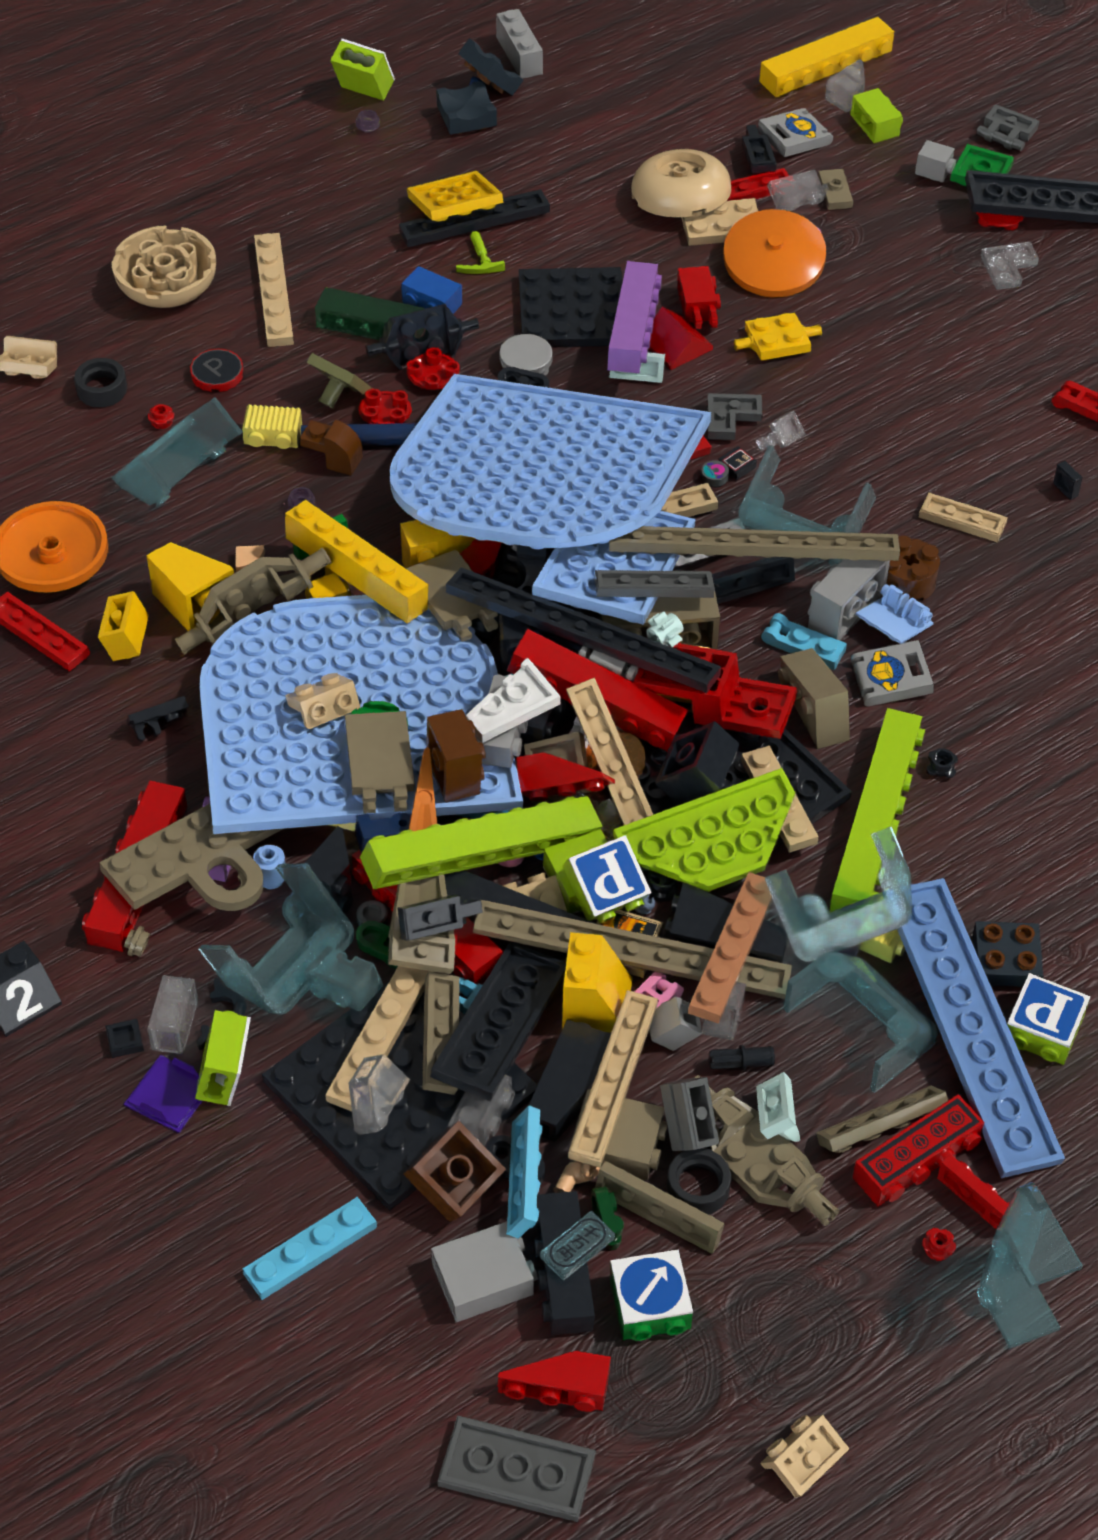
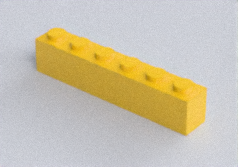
[759,17,895,97]
[285,500,428,624]

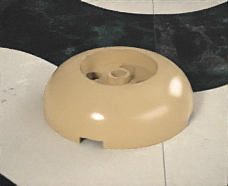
[631,149,731,217]
[112,226,216,308]

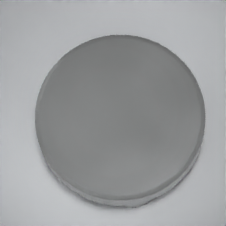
[500,334,552,375]

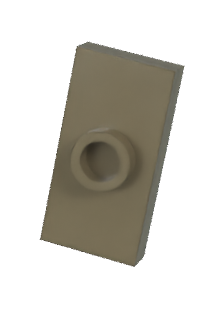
[818,169,853,210]

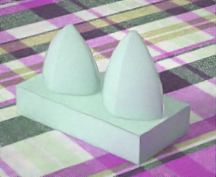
[609,352,665,383]
[756,1072,800,1142]

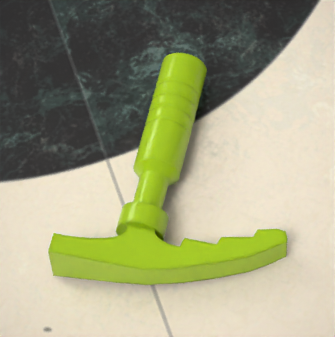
[456,231,505,274]

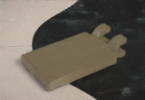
[406,550,498,642]
[345,711,415,814]

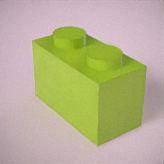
[851,88,903,143]

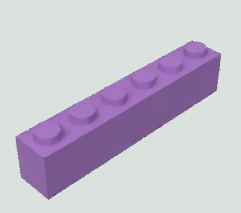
[607,261,662,373]

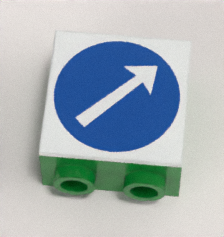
[609,1250,693,1341]

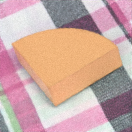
[236,545,265,572]

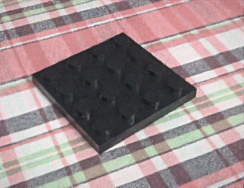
[519,267,623,347]

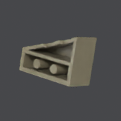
[778,648,850,749]

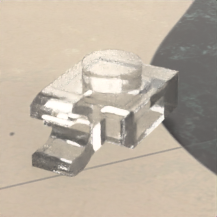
[755,410,806,451]

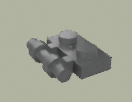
[976,104,1039,151]

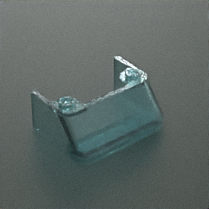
[111,397,243,506]
[739,445,876,533]
[764,827,912,962]
[198,863,354,1015]
[784,951,938,1093]
[977,1182,1083,1349]

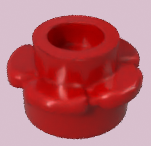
[148,404,175,429]
[922,1228,956,1261]

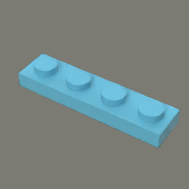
[507,1105,542,1239]
[242,1197,377,1300]

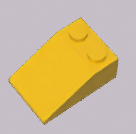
[400,520,475,568]

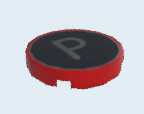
[190,349,244,392]

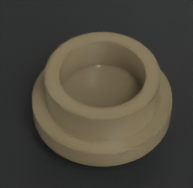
[124,926,150,957]

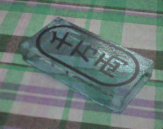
[540,1211,615,1281]

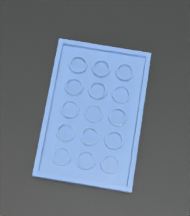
[532,510,695,625]

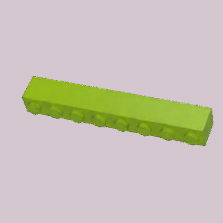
[829,708,925,921]
[360,796,603,889]

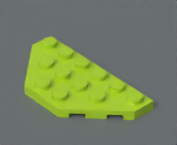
[613,768,795,892]

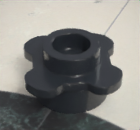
[926,748,958,778]

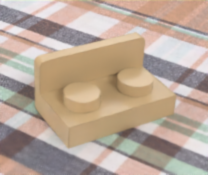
[760,1415,849,1497]

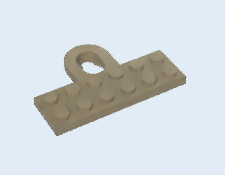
[99,804,282,911]

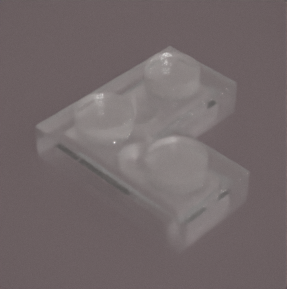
[981,242,1039,290]

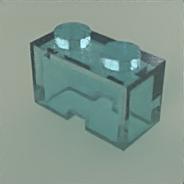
[303,946,384,1012]

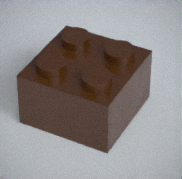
[426,709,486,802]
[403,1120,506,1222]

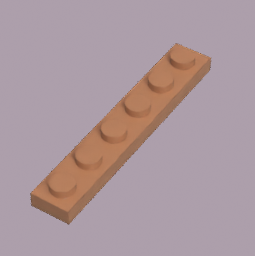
[688,872,778,1024]

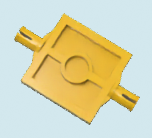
[734,312,822,361]

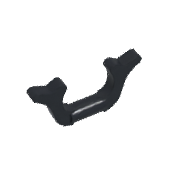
[196,978,247,1050]

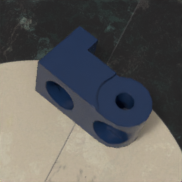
[354,813,411,854]

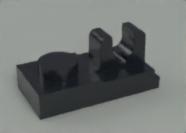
[126,696,189,742]

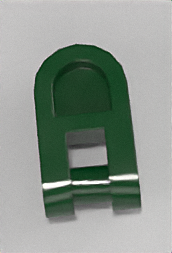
[356,921,398,969]
[590,1186,624,1250]

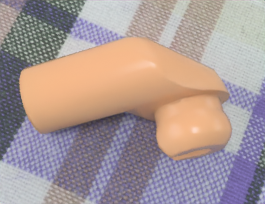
[553,1161,600,1193]

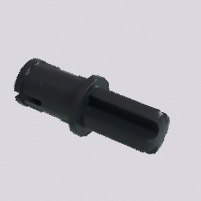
[708,1045,775,1071]

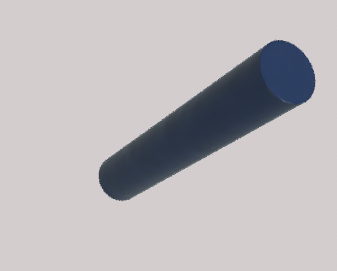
[301,423,418,447]

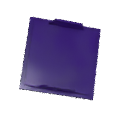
[124,1055,202,1133]

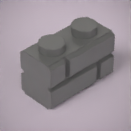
[660,1077,719,1151]

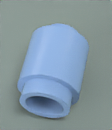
[253,845,287,889]

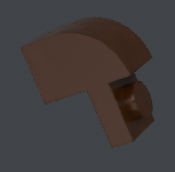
[300,419,363,476]

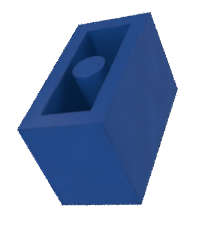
[401,266,462,314]

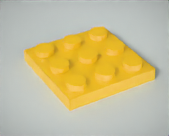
[407,171,504,222]

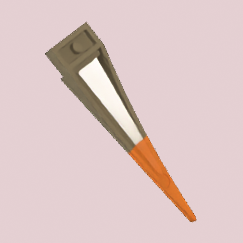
[388,747,455,974]

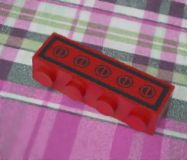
[852,1094,985,1207]

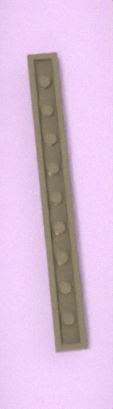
[609,526,900,562]
[473,899,792,999]

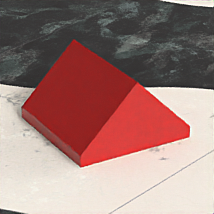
[648,307,713,370]

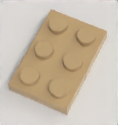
[681,198,758,246]

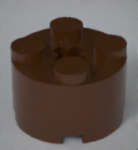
[886,535,940,600]

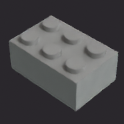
[808,559,890,640]

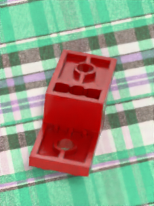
[633,643,797,739]

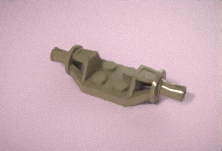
[175,547,332,655]
[694,1075,839,1226]

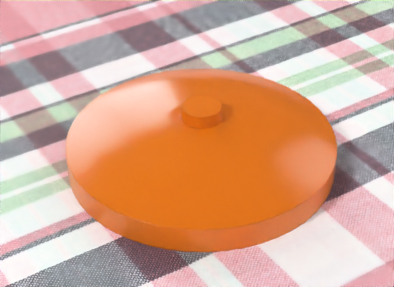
[723,209,826,297]
[0,501,108,593]

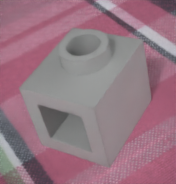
[915,140,956,182]
[649,996,702,1051]

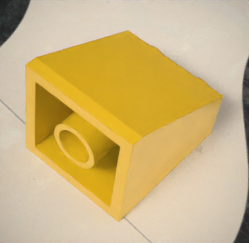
[146,542,234,631]
[562,932,632,1032]

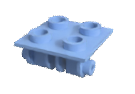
[855,584,934,644]

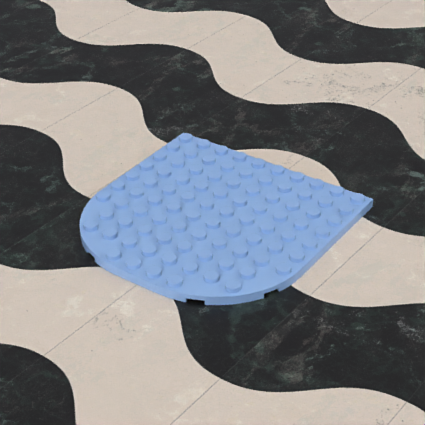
[390,374,711,550]
[200,595,523,834]

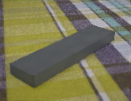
[594,570,715,598]

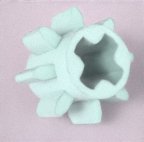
[646,611,684,648]

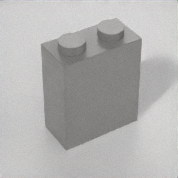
[431,1222,538,1322]

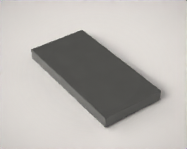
[438,1415,596,1522]

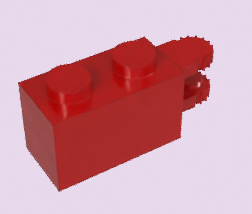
[677,266,721,329]

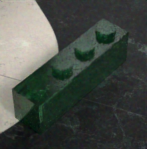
[315,287,425,340]

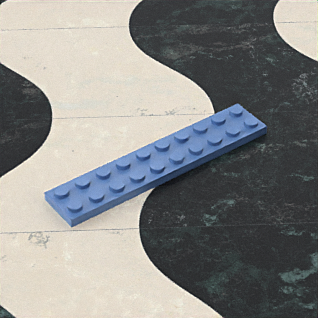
[883,878,1065,1178]

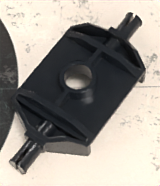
[365,304,479,370]

